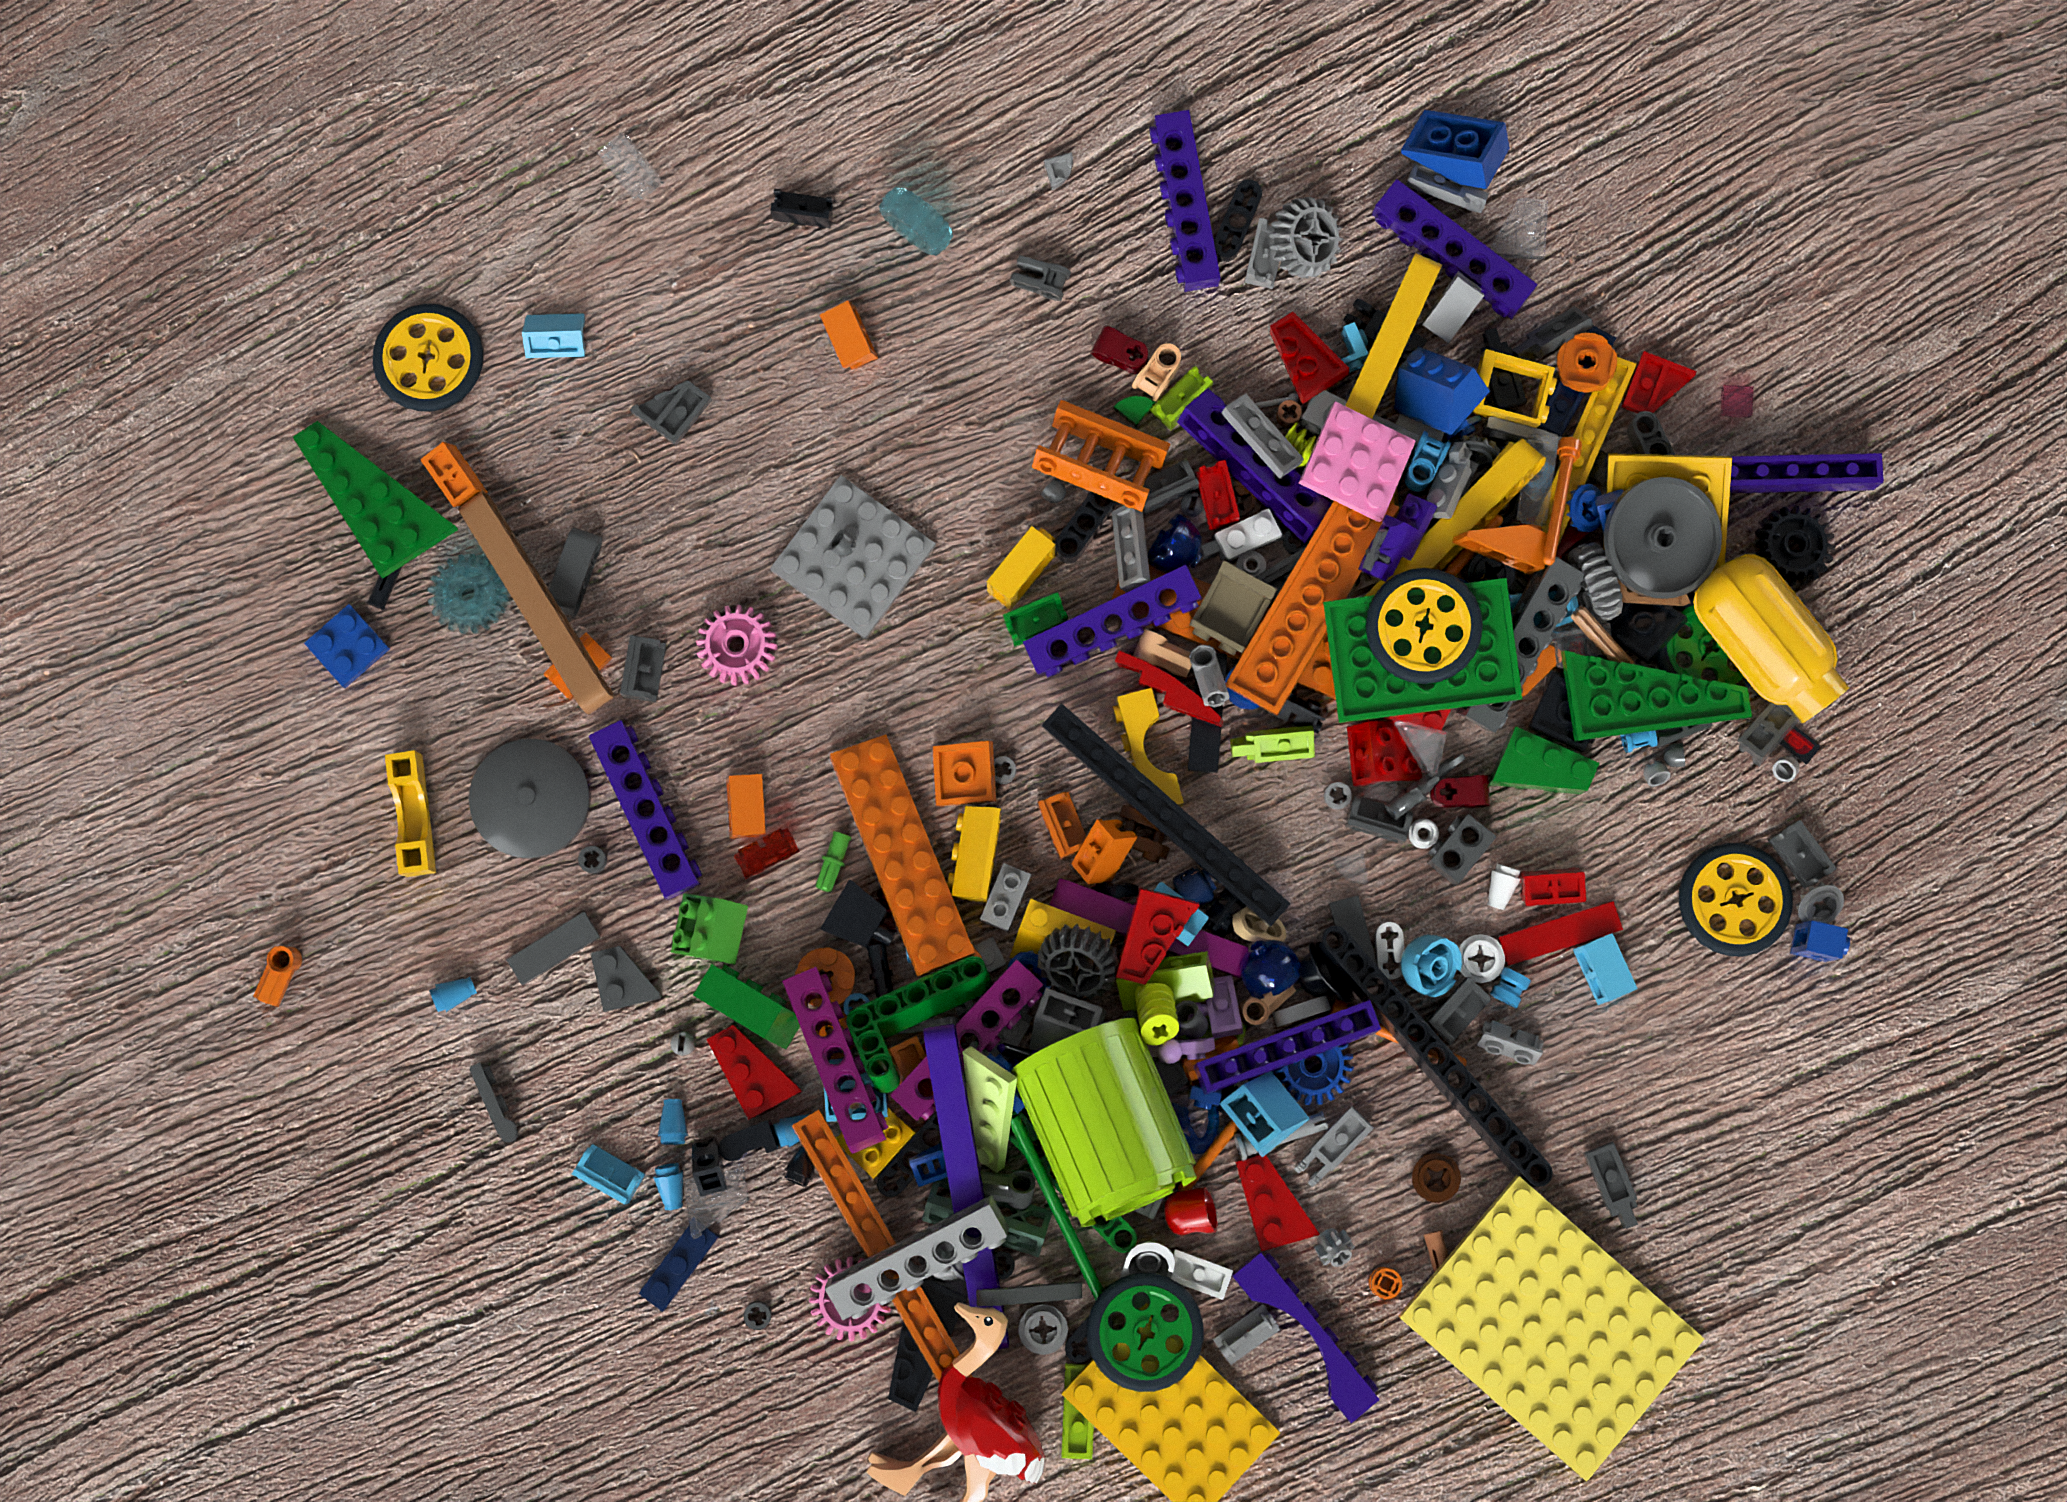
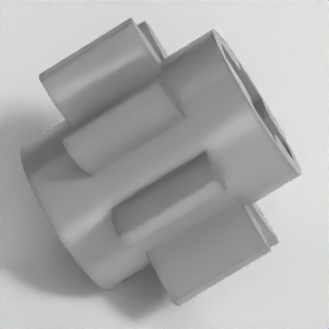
[1314,1228,1355,1267]

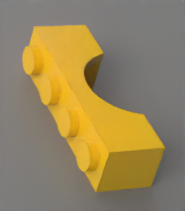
[1112,688,1184,807]
[385,750,436,877]

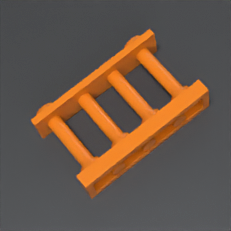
[1032,400,1171,512]

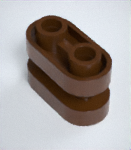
[1117,805,1170,864]

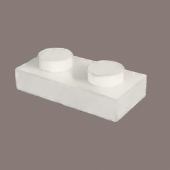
[1215,508,1282,562]
[1171,1249,1233,1300]

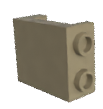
[1189,561,1277,656]

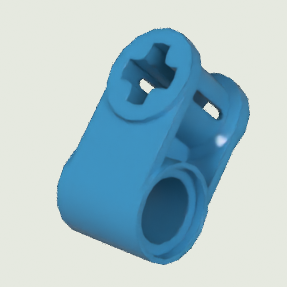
[1404,431,1451,492]

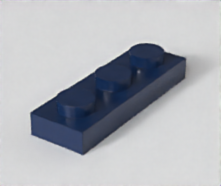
[638,1218,720,1312]

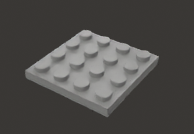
[770,475,936,640]

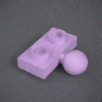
[1187,975,1243,1039]
[1147,1037,1215,1064]

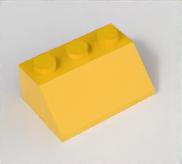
[947,806,1002,903]
[1009,899,1116,966]

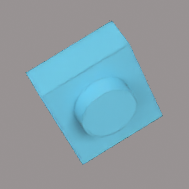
[1341,322,1369,373]

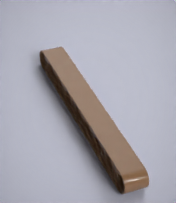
[458,490,614,715]

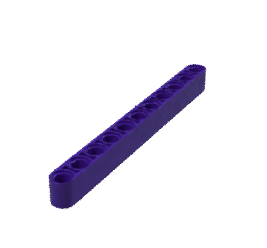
[923,1023,1009,1350]

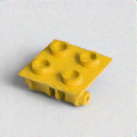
[836,1108,915,1179]

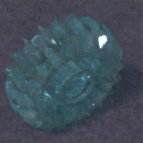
[879,187,953,256]
[427,554,509,635]

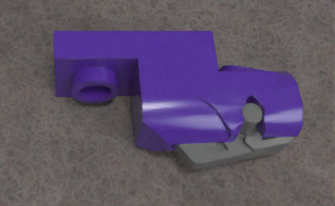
[1358,493,1437,582]

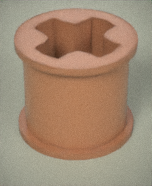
[1276,400,1302,428]

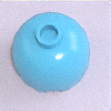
[1400,934,1462,997]

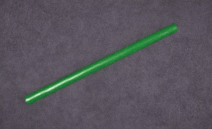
[1010,1114,1104,1301]

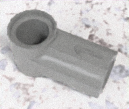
[1189,645,1230,708]

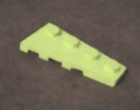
[963,1046,1017,1173]

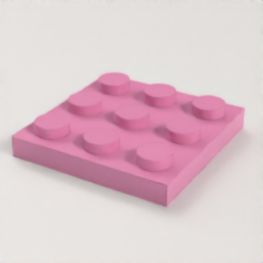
[1299,401,1416,522]

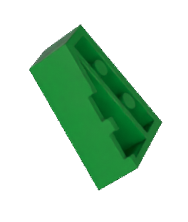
[1488,727,1600,795]
[693,964,800,1049]

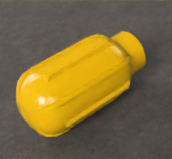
[1693,554,1850,723]

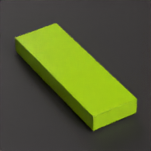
[1061,1363,1094,1460]

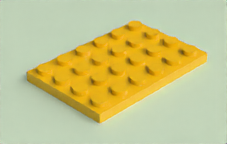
[1061,1303,1280,1502]

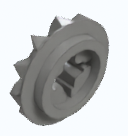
[1796,882,1844,924]
[1019,1304,1068,1355]

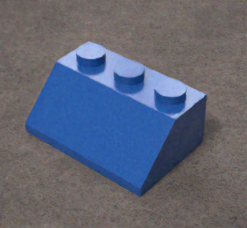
[1394,346,1490,435]

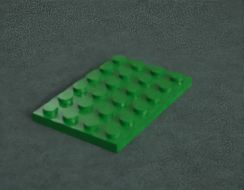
[1323,578,1523,723]

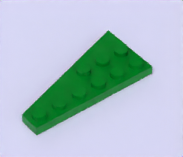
[293,421,459,578]
[1561,650,1752,741]

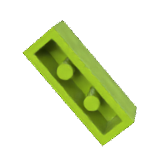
[1116,951,1215,1011]

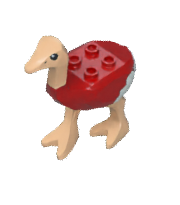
[867,1302,1046,1502]

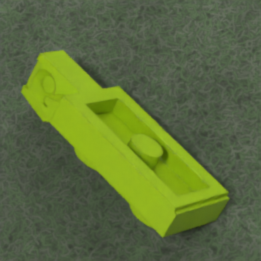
[1230,726,1315,763]

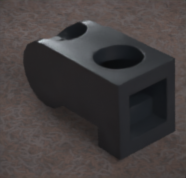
[719,1120,781,1161]
[692,1138,727,1197]

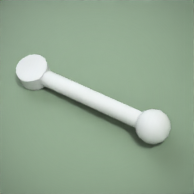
[1255,393,1300,408]

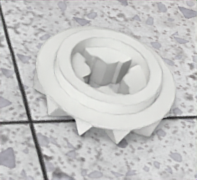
[1458,934,1505,983]

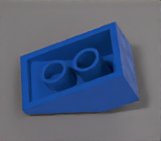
[1401,110,1510,189]

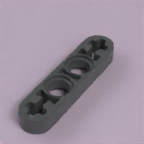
[976,1282,1082,1306]

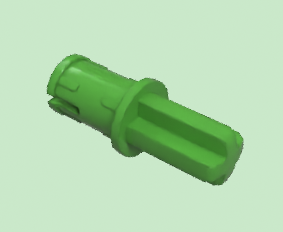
[815,831,852,892]

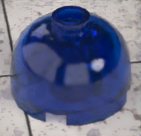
[1147,514,1203,574]
[1240,940,1303,999]

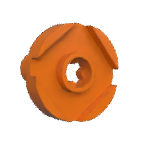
[1557,333,1617,392]
[795,947,856,1007]

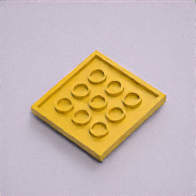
[1603,453,1732,574]

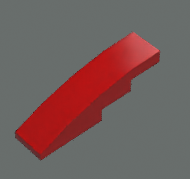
[1115,650,1224,727]

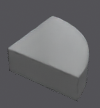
[1044,152,1073,190]

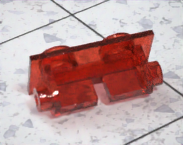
[734,827,800,879]

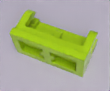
[1150,366,1213,431]

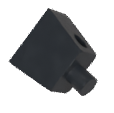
[820,879,898,948]

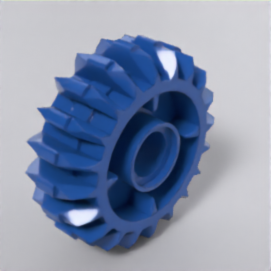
[1272,1023,1354,1105]

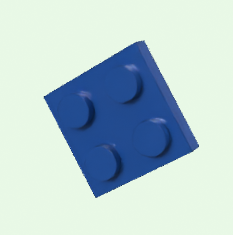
[304,604,390,688]

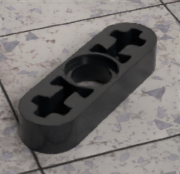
[1214,180,1262,262]

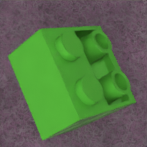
[671,893,748,965]

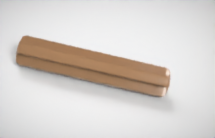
[1571,606,1636,665]

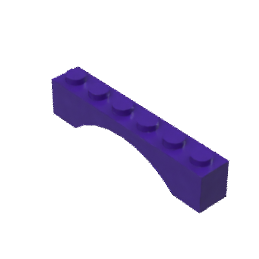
[1232,1251,1380,1423]

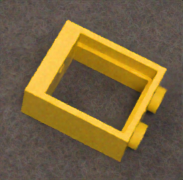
[1471,349,1557,428]
[986,526,1055,611]

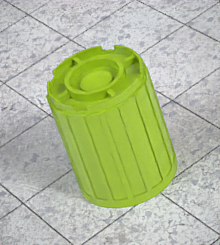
[1011,1018,1197,1227]

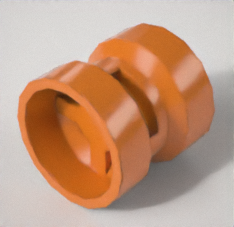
[1368,1266,1402,1299]

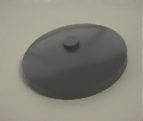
[1604,477,1722,599]
[469,738,591,859]

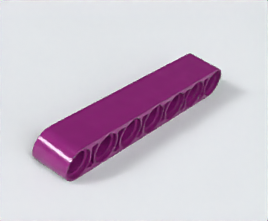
[1049,878,1255,979]

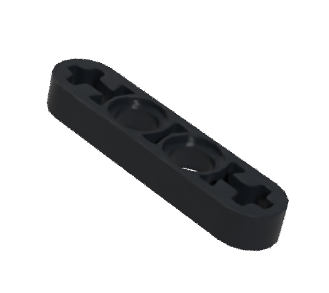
[877,1112,942,1197]

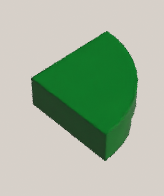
[1113,396,1155,427]

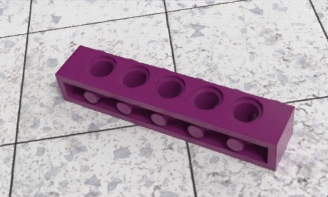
[890,960,1044,1121]
[782,967,888,1154]

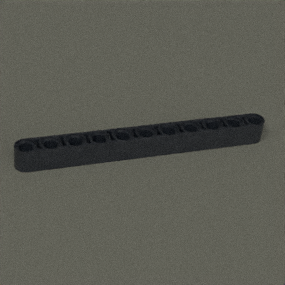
[1315,926,1553,1187]

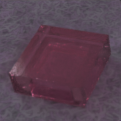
[1720,385,1754,418]

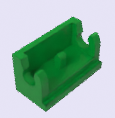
[1003,592,1068,647]

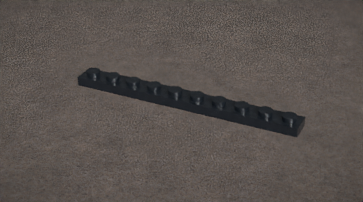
[1041,703,1291,927]

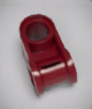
[1090,326,1148,374]
[1430,775,1490,808]

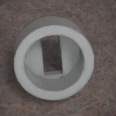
[1773,756,1799,782]
[1643,760,1670,787]
[670,1031,696,1056]

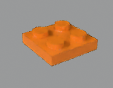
[933,741,996,807]

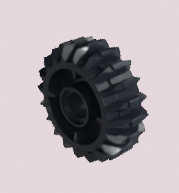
[1752,505,1836,586]

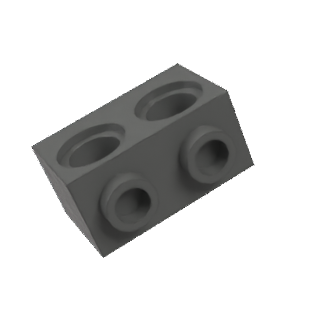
[1427,814,1497,886]

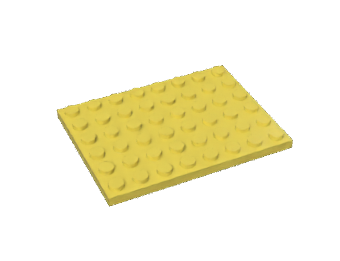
[1398,1175,1705,1482]

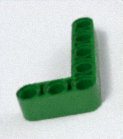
[846,956,992,1093]

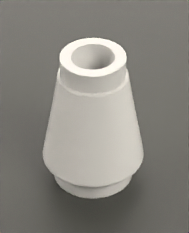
[1487,863,1521,910]

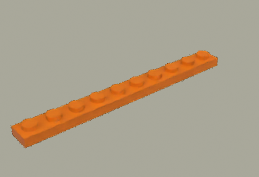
[792,1110,973,1382]

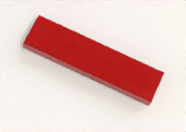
[1497,901,1623,966]

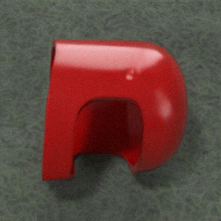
[1165,1187,1218,1236]

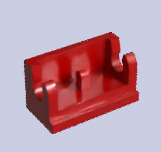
[1195,460,1240,530]
[1518,868,1586,906]

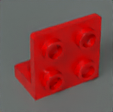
[1347,721,1422,786]

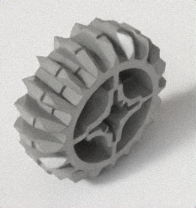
[1268,197,1344,278]
[1567,542,1623,623]

